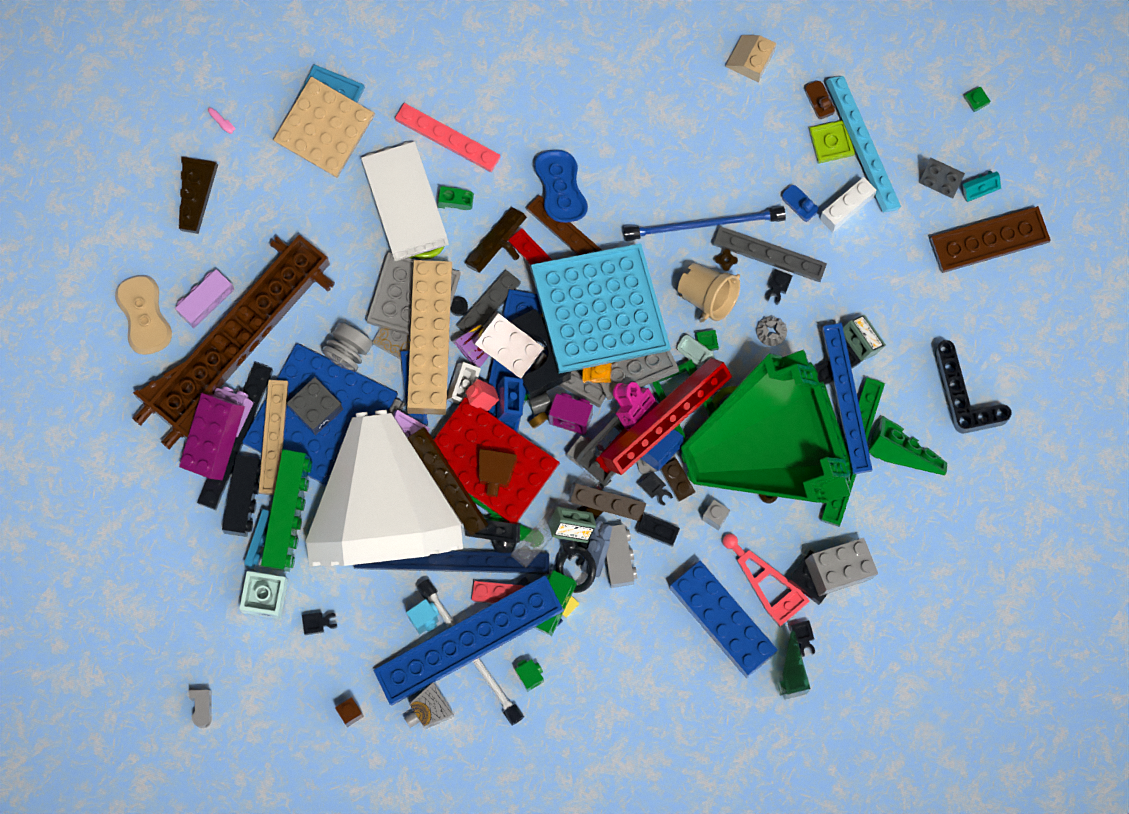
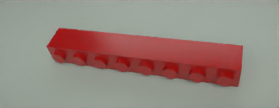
[600,358,732,475]

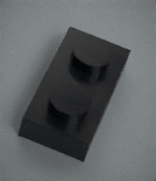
[637,514,680,547]

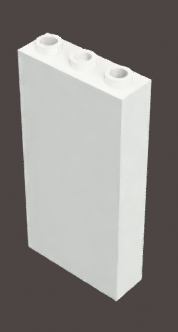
[361,141,449,261]

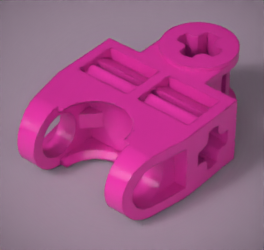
[613,382,658,431]

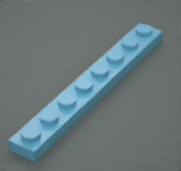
[826,76,901,213]

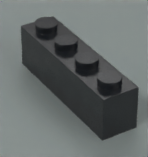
[222,455,261,537]

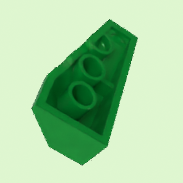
[868,416,947,476]

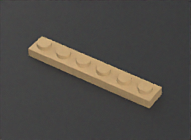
[259,380,289,495]

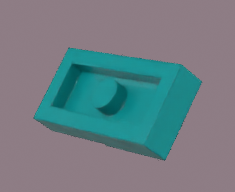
[962,171,1001,202]

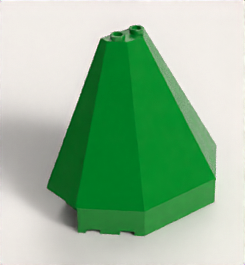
[681,349,850,503]

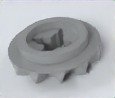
[757,316,787,346]

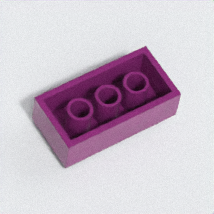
[179,393,245,480]

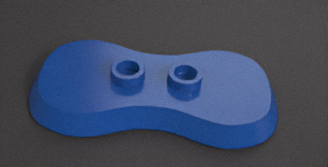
[535,150,588,222]

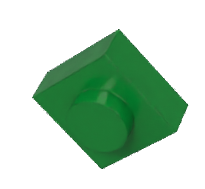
[964,87,991,112]
[696,330,719,351]

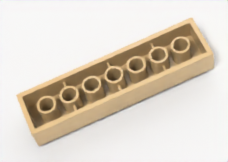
[407,260,452,415]

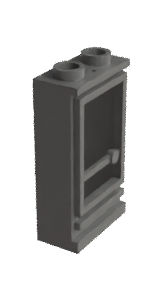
[576,415,624,486]

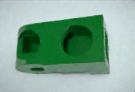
[437,186,474,210]

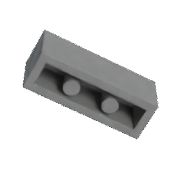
[606,524,637,588]

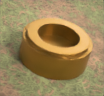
[529,412,548,429]

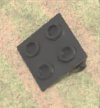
[919,157,965,199]

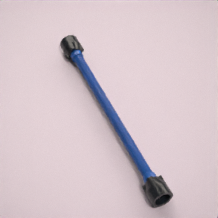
[624,206,786,241]

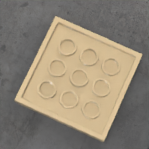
[273,77,375,178]

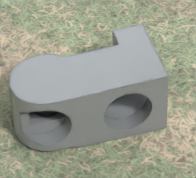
[189,690,212,728]

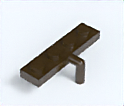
[465,207,527,273]

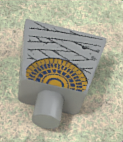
[404,682,454,729]

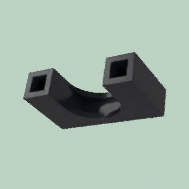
[510,309,572,399]

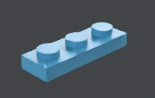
[244,509,271,570]

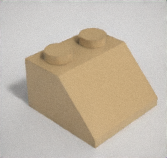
[726,35,776,82]

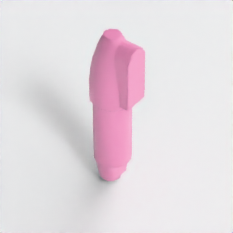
[208,108,235,134]

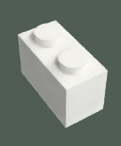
[447,362,481,405]

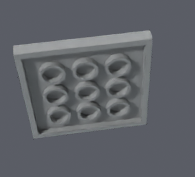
[367,252,461,335]
[600,351,679,400]

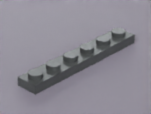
[713,226,827,282]

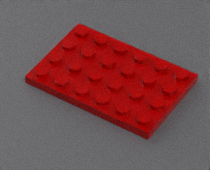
[434,397,560,523]

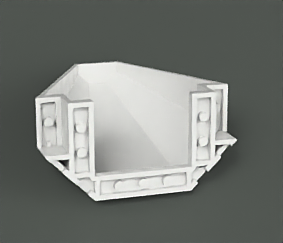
[305,410,463,566]

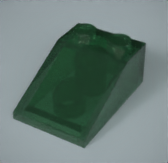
[777,631,811,700]

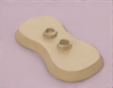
[115,275,172,355]

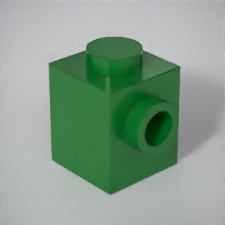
[515,659,544,692]

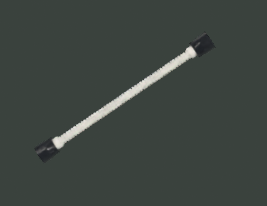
[416,579,525,726]

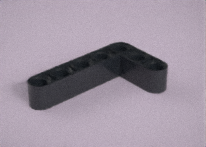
[935,340,1012,434]

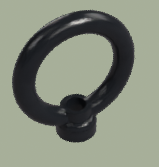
[556,541,596,593]

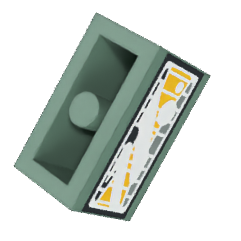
[843,314,886,362]
[548,507,596,543]

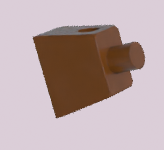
[479,449,518,497]

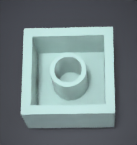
[239,571,288,619]

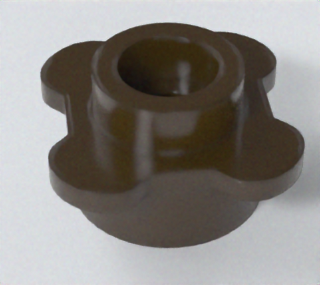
[715,249,738,271]

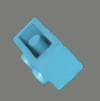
[406,599,440,635]

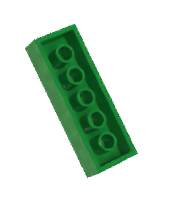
[261,450,313,572]

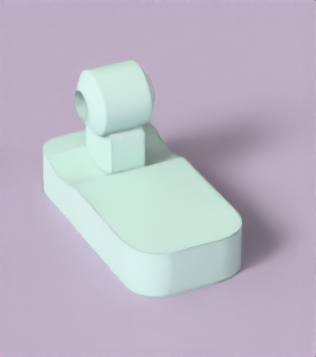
[677,335,715,367]

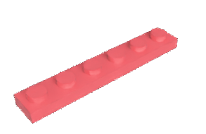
[395,103,501,172]

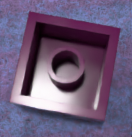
[549,393,593,436]

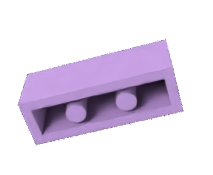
[175,269,234,329]

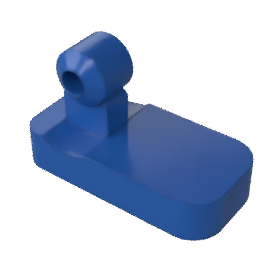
[782,185,819,222]

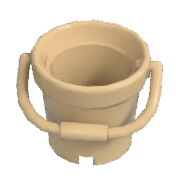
[678,263,740,322]

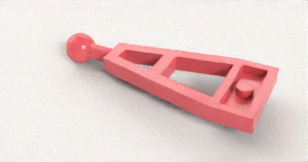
[722,534,810,627]

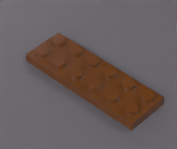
[930,206,1051,273]

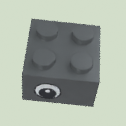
[287,377,343,435]

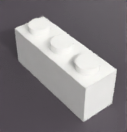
[820,177,877,233]

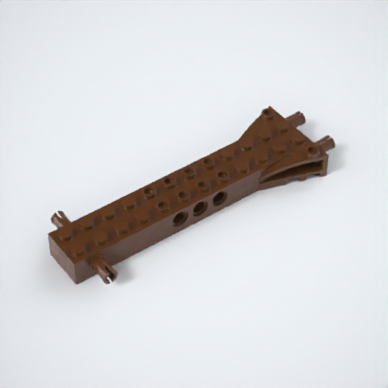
[132,235,335,450]

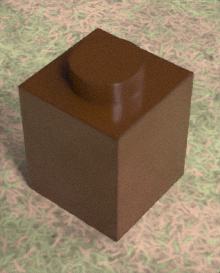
[335,697,364,727]

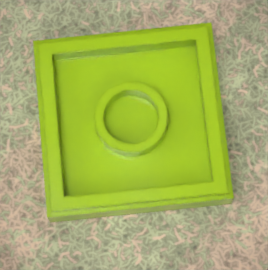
[809,120,855,164]

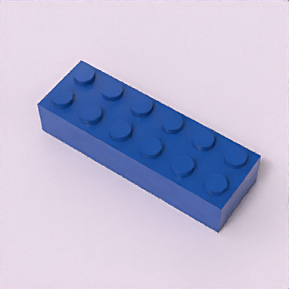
[670,560,778,679]

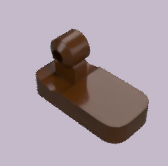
[805,81,835,119]

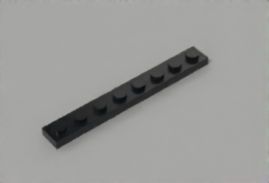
[197,363,273,510]

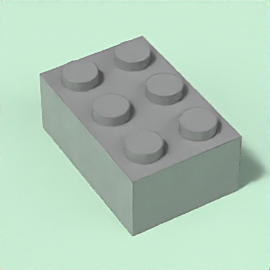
[805,538,878,596]

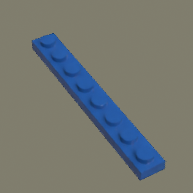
[822,323,873,475]

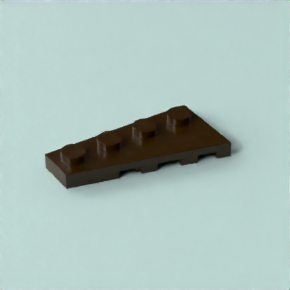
[179,157,218,234]

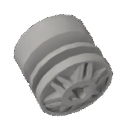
[322,323,373,372]

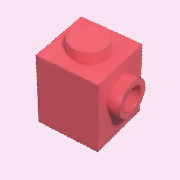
[465,379,499,412]

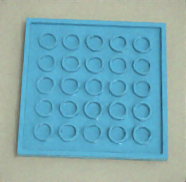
[530,243,671,374]

